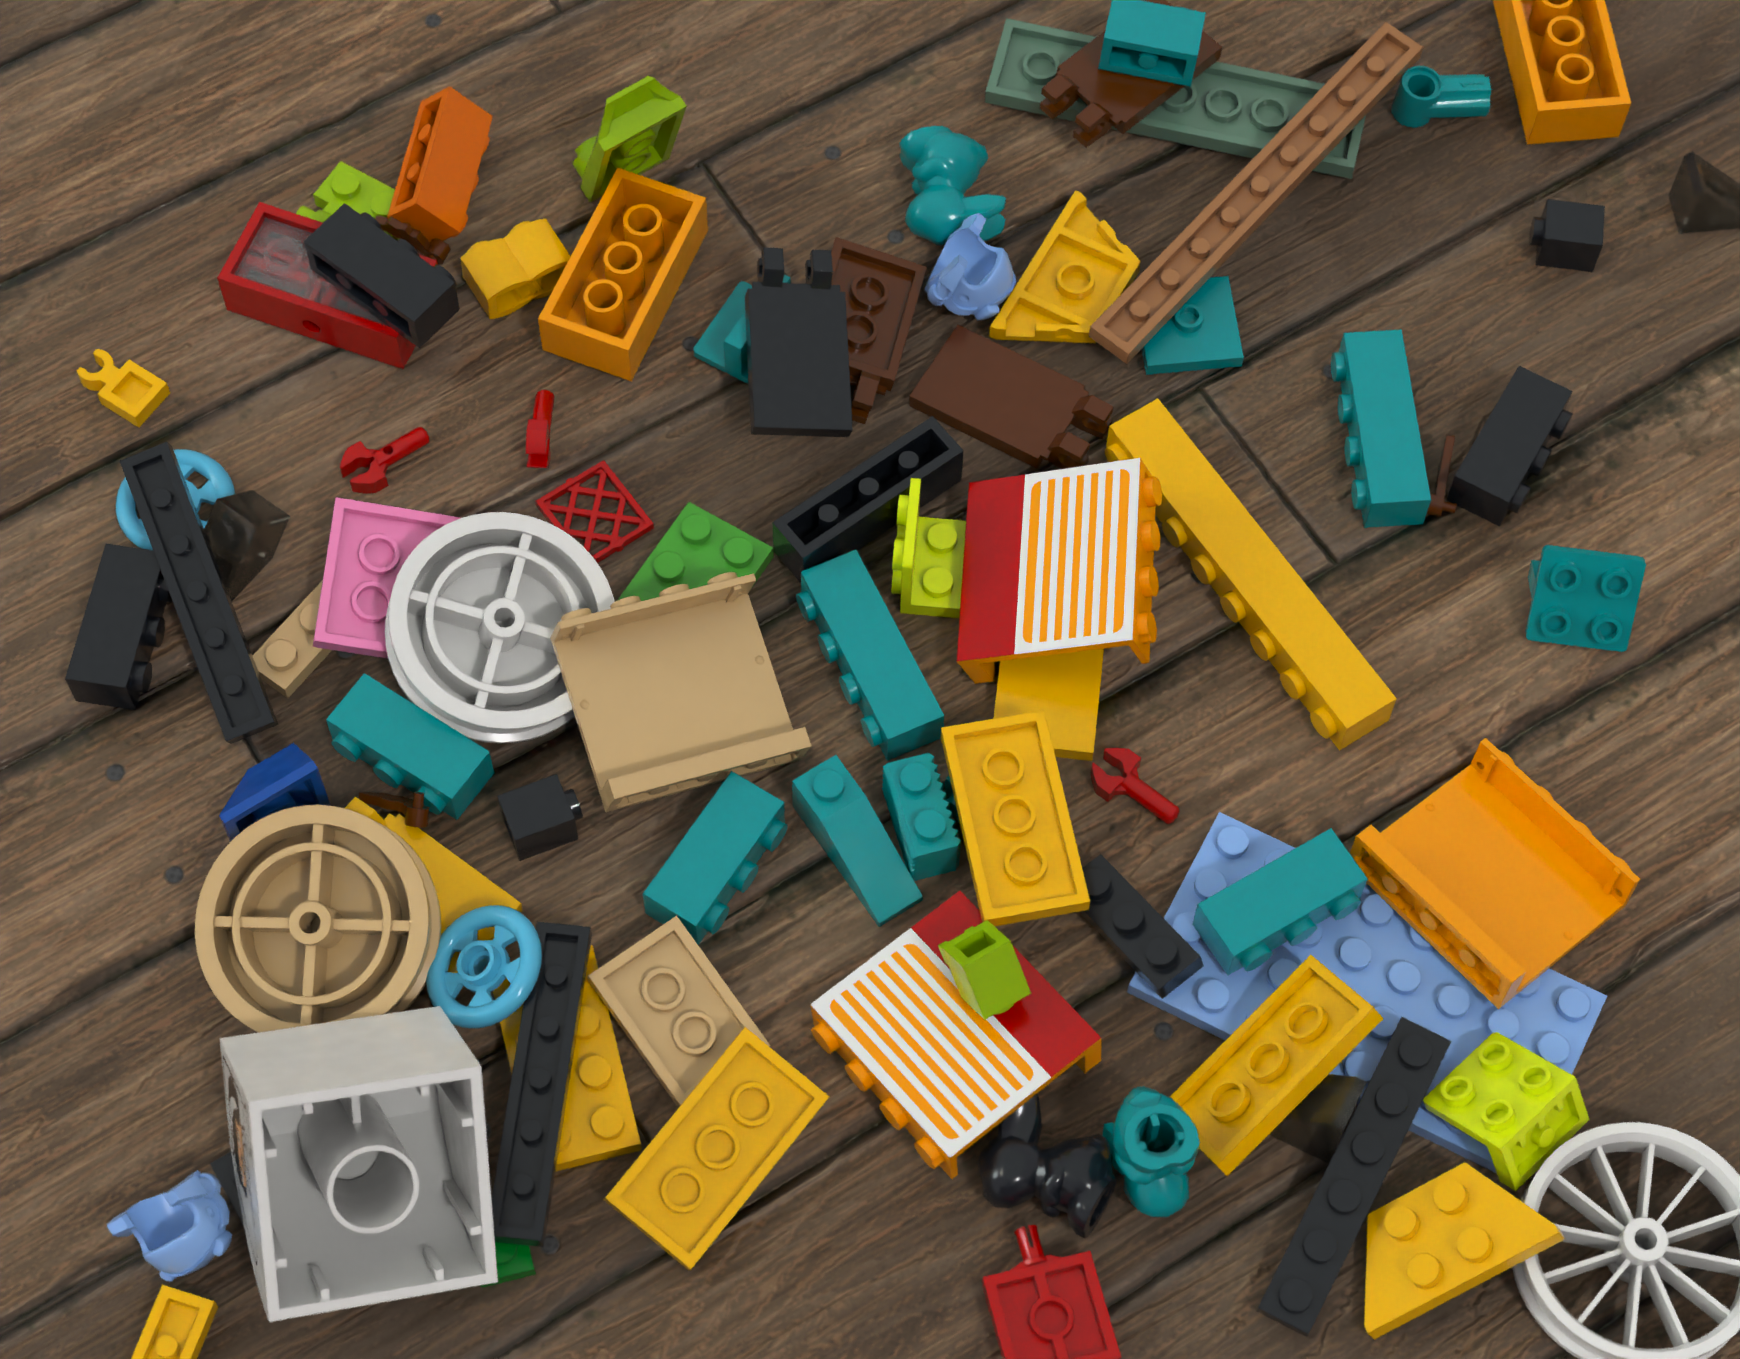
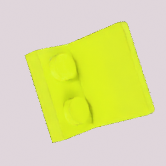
[891,478,966,618]
[1423,1032,1590,1191]

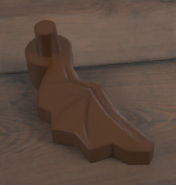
[375,216,451,265]
[1427,434,1457,517]
[359,792,429,827]

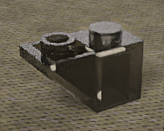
[204,490,290,601]

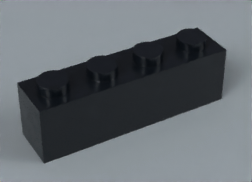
[772,416,964,583]

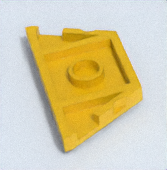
[989,190,1141,343]
[1364,1162,1565,1340]

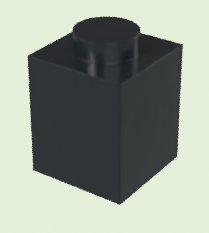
[1529,199,1605,272]
[497,774,583,861]

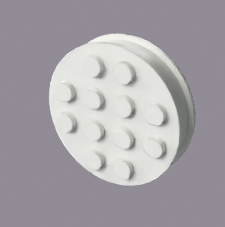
[385,512,614,744]

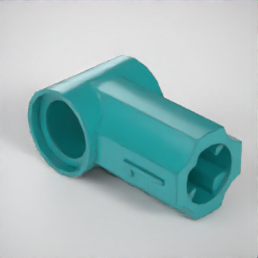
[1391,66,1491,128]

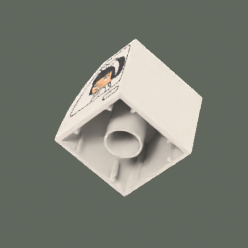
[220,1006,498,1322]

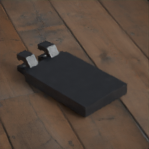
[745,247,853,437]

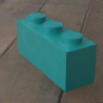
[326,673,494,820]
[643,771,788,945]
[1192,828,1368,975]

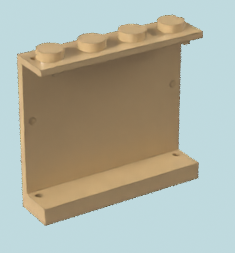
[550,572,811,812]

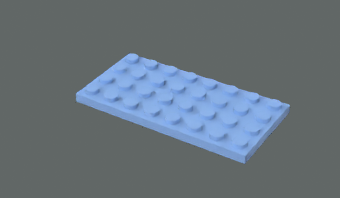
[1127,812,1607,1173]

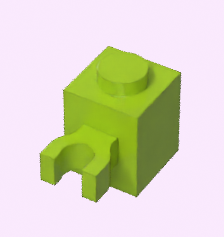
[938,920,1031,1020]

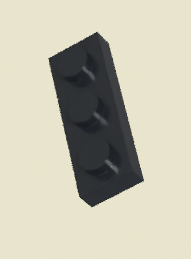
[1080,854,1203,999]

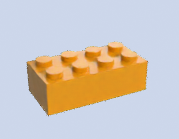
[1493,0,1631,145]
[538,167,708,382]

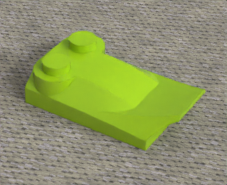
[572,76,687,203]

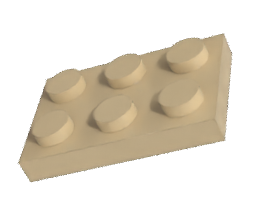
[588,916,770,1108]

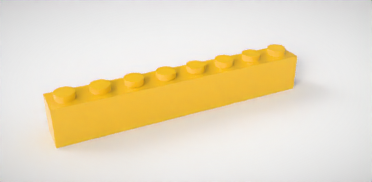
[1105,398,1397,751]

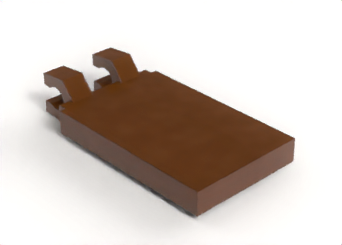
[1040,0,1222,148]
[831,237,927,424]
[909,325,1114,469]

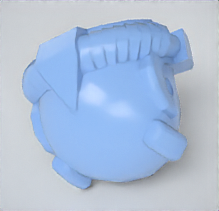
[924,213,1016,320]
[106,1170,232,1282]

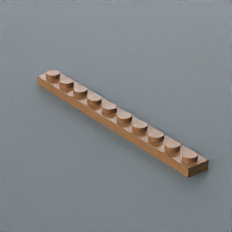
[1089,22,1423,364]

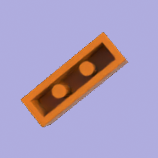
[387,86,493,243]

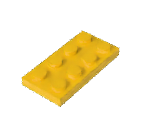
[941,710,1090,926]
[493,945,642,1172]
[1170,955,1383,1176]
[603,1027,829,1271]

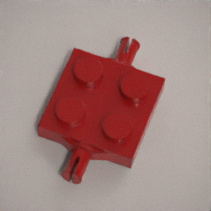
[982,1225,1121,1359]

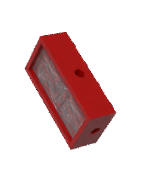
[217,202,438,369]

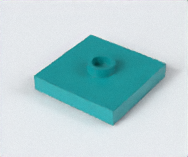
[1142,276,1244,375]

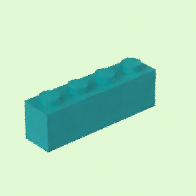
[1331,329,1431,528]
[796,550,945,761]

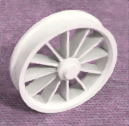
[1512,1122,1740,1359]

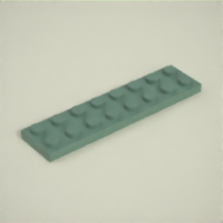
[985,18,1366,179]

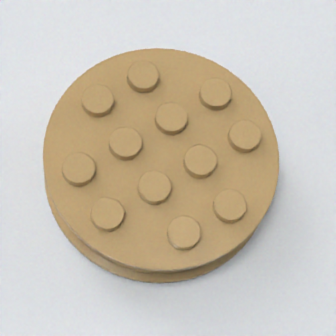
[195,805,441,1033]

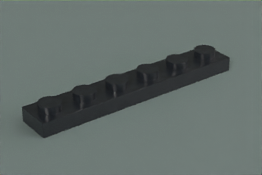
[120,442,279,744]
[492,922,592,1247]
[1257,1017,1451,1337]

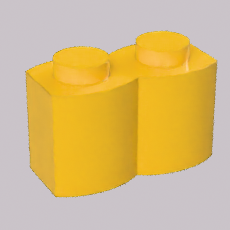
[460,219,571,319]

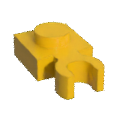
[76,349,170,428]

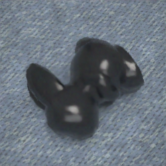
[977,1094,1116,1239]

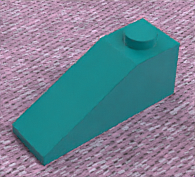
[792,755,923,927]

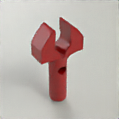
[526,390,555,468]
[340,427,430,493]
[1090,748,1180,824]

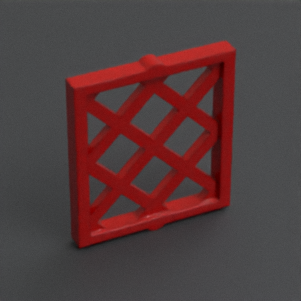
[535,460,654,563]

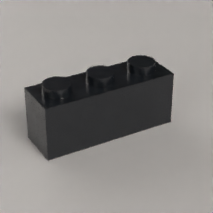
[304,203,460,348]
[1446,366,1573,527]
[65,544,173,710]

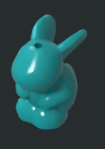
[899,126,1006,245]
[1102,1086,1200,1218]

